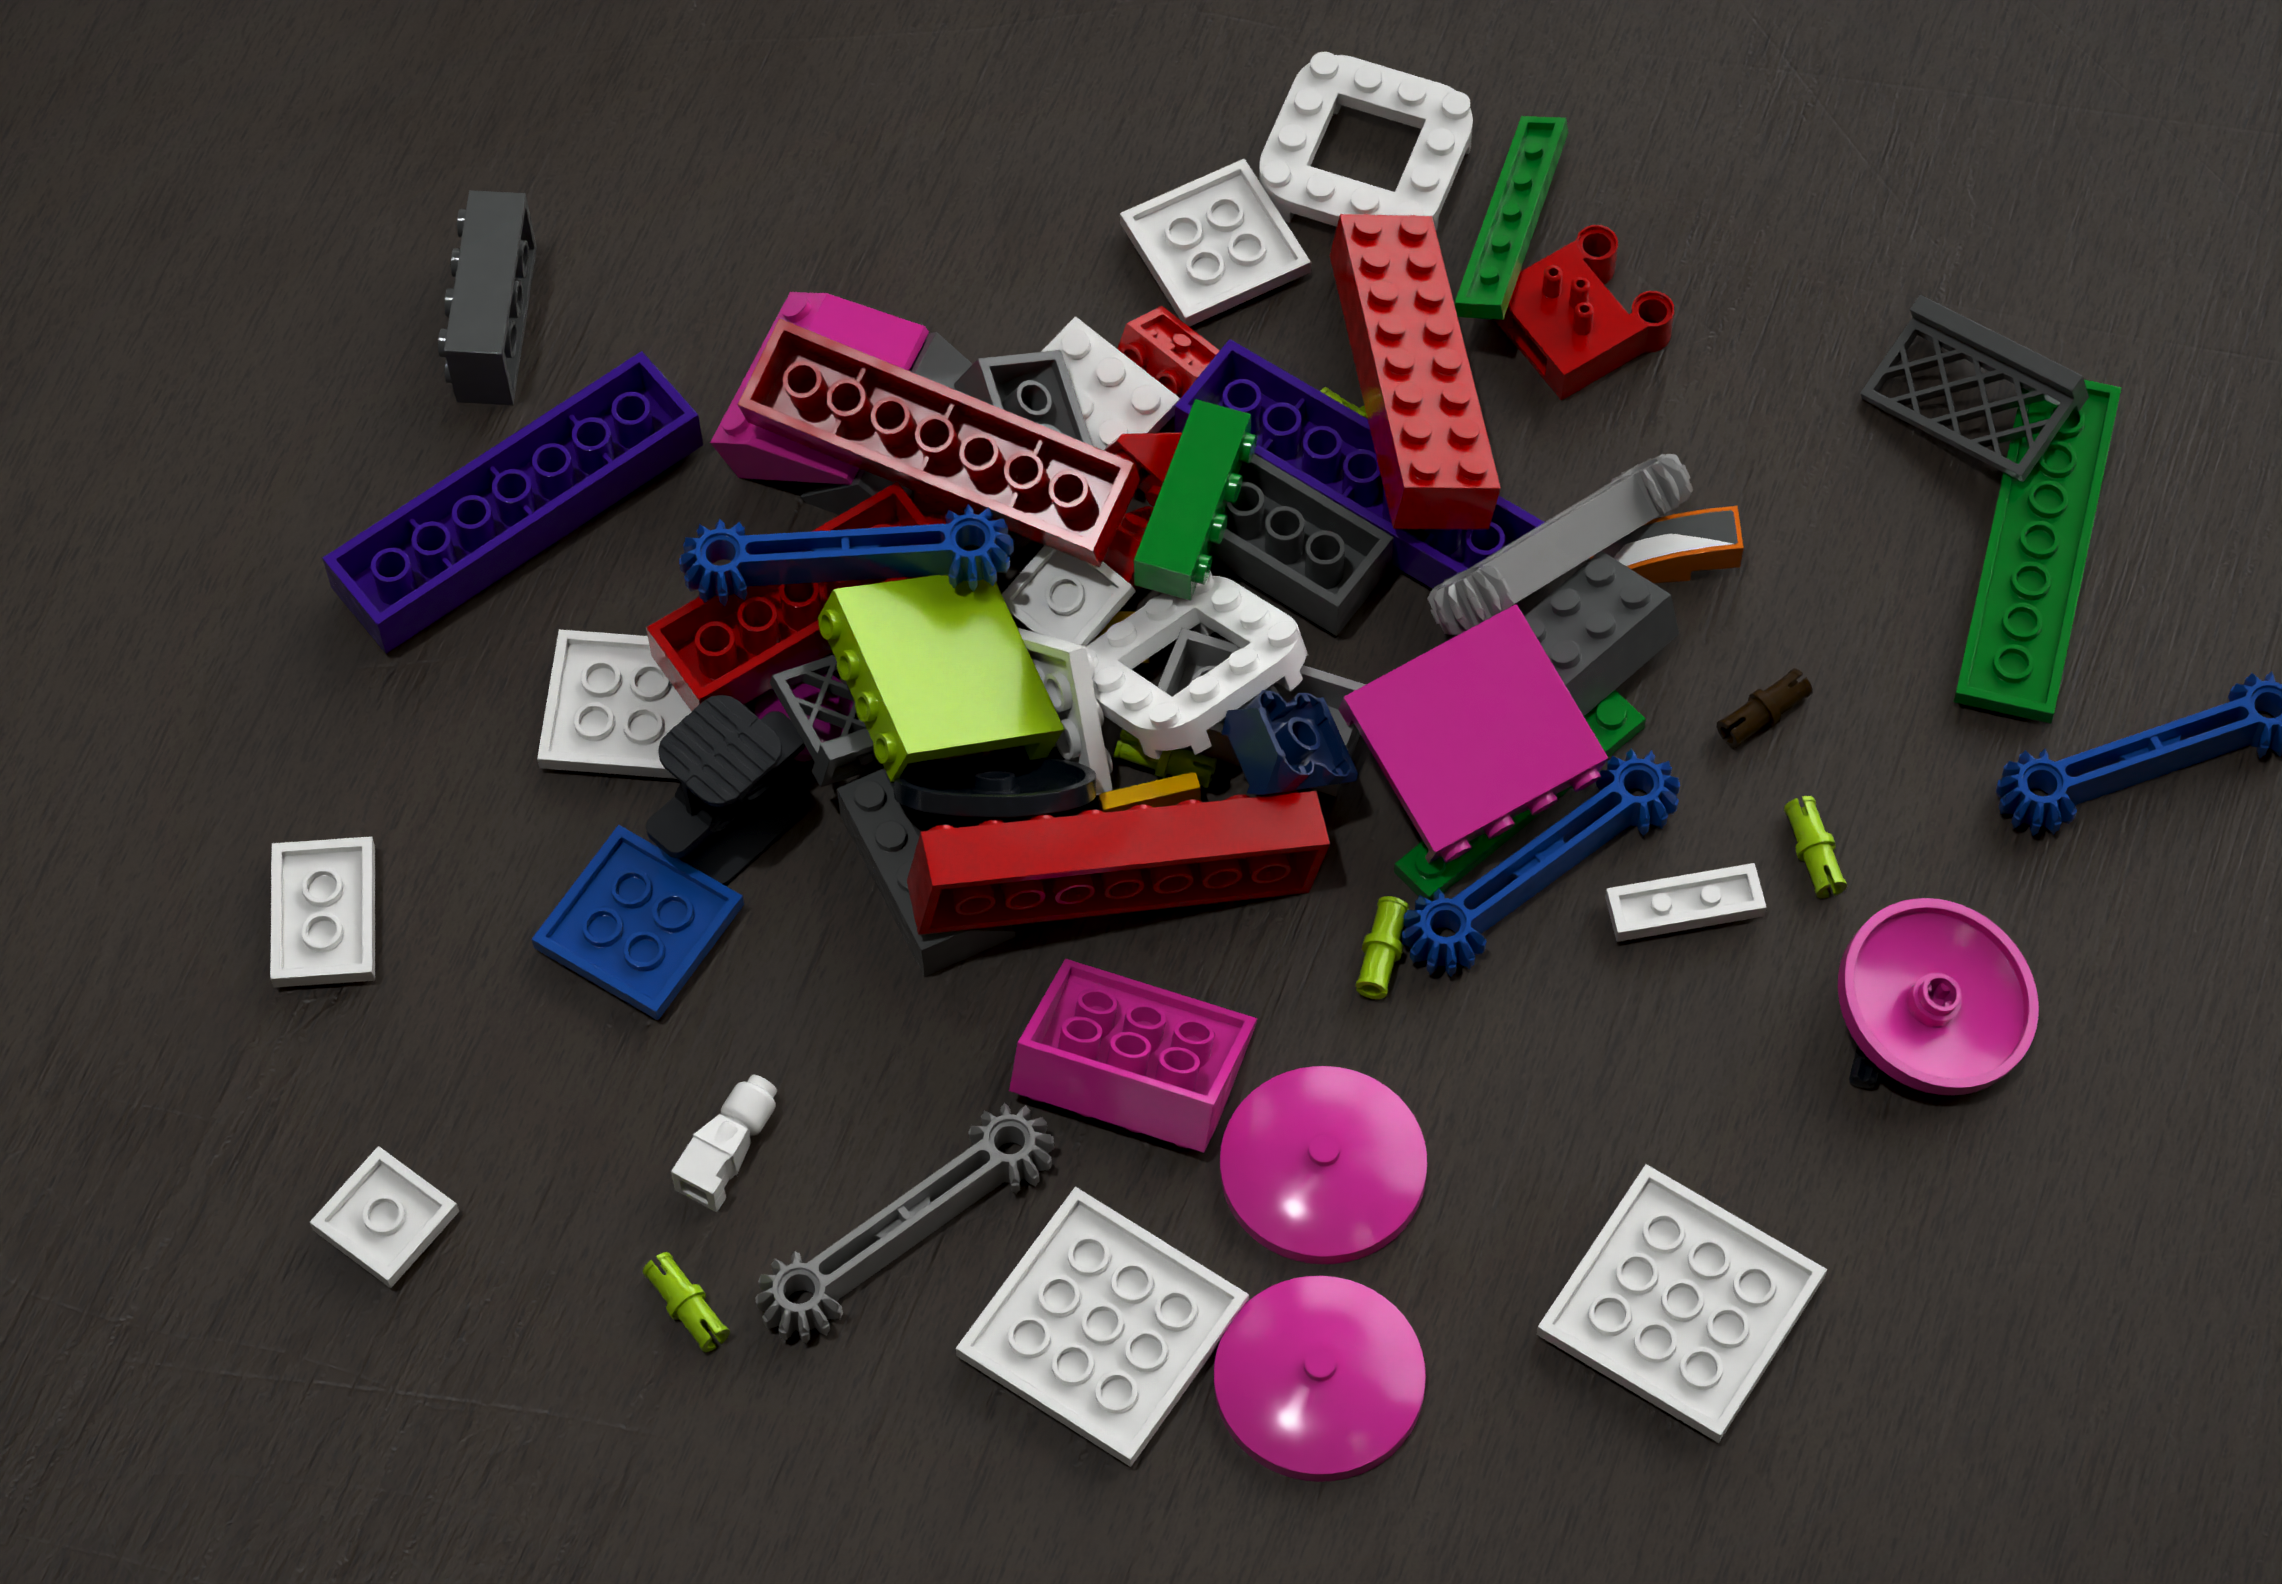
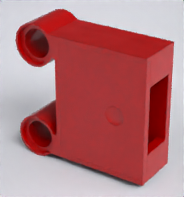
[1494,225,1674,401]

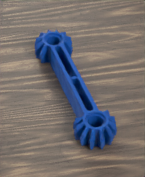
[679,504,1014,607]
[1996,671,2282,836]
[1402,748,1680,977]

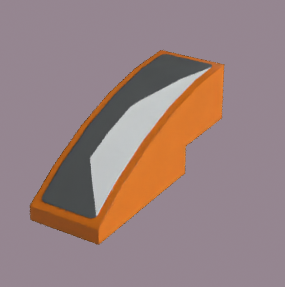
[1589,506,1744,583]

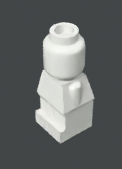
[671,1075,777,1212]

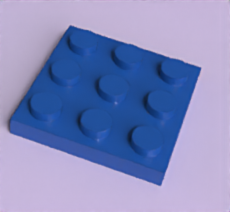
[531,825,744,1020]

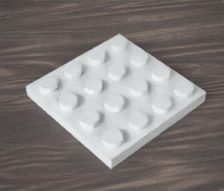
[1536,1164,1827,1443]
[956,1186,1249,1467]

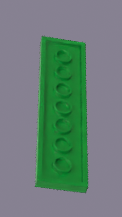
[1953,380,2122,724]

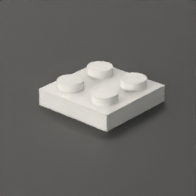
[1002,545,1136,647]
[310,1146,459,1288]

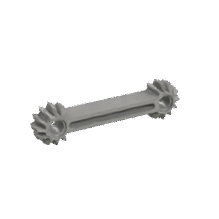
[1427,454,1693,635]
[755,1102,1054,1344]

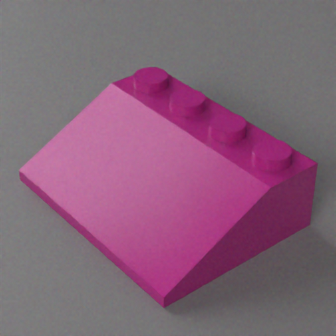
[710,292,929,485]
[1009,958,1257,1153]

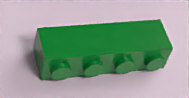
[1134,399,1257,601]

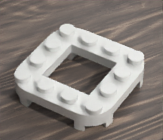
[1259,52,1473,230]
[1086,571,1308,759]

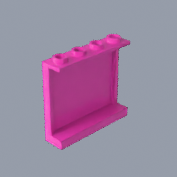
[1338,604,1608,863]

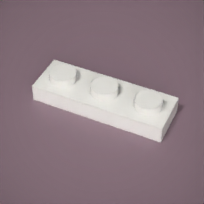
[1605,863,1767,942]

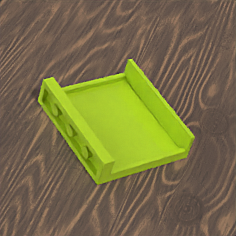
[818,575,1065,782]

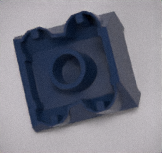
[1221,690,1358,795]

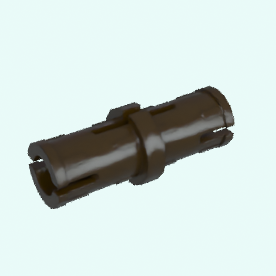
[1716,668,1813,748]

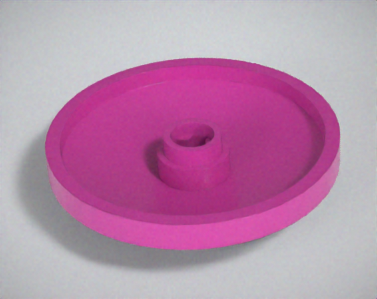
[1838,898,2039,1095]
[1220,1066,1427,1264]
[1214,1276,1426,1482]

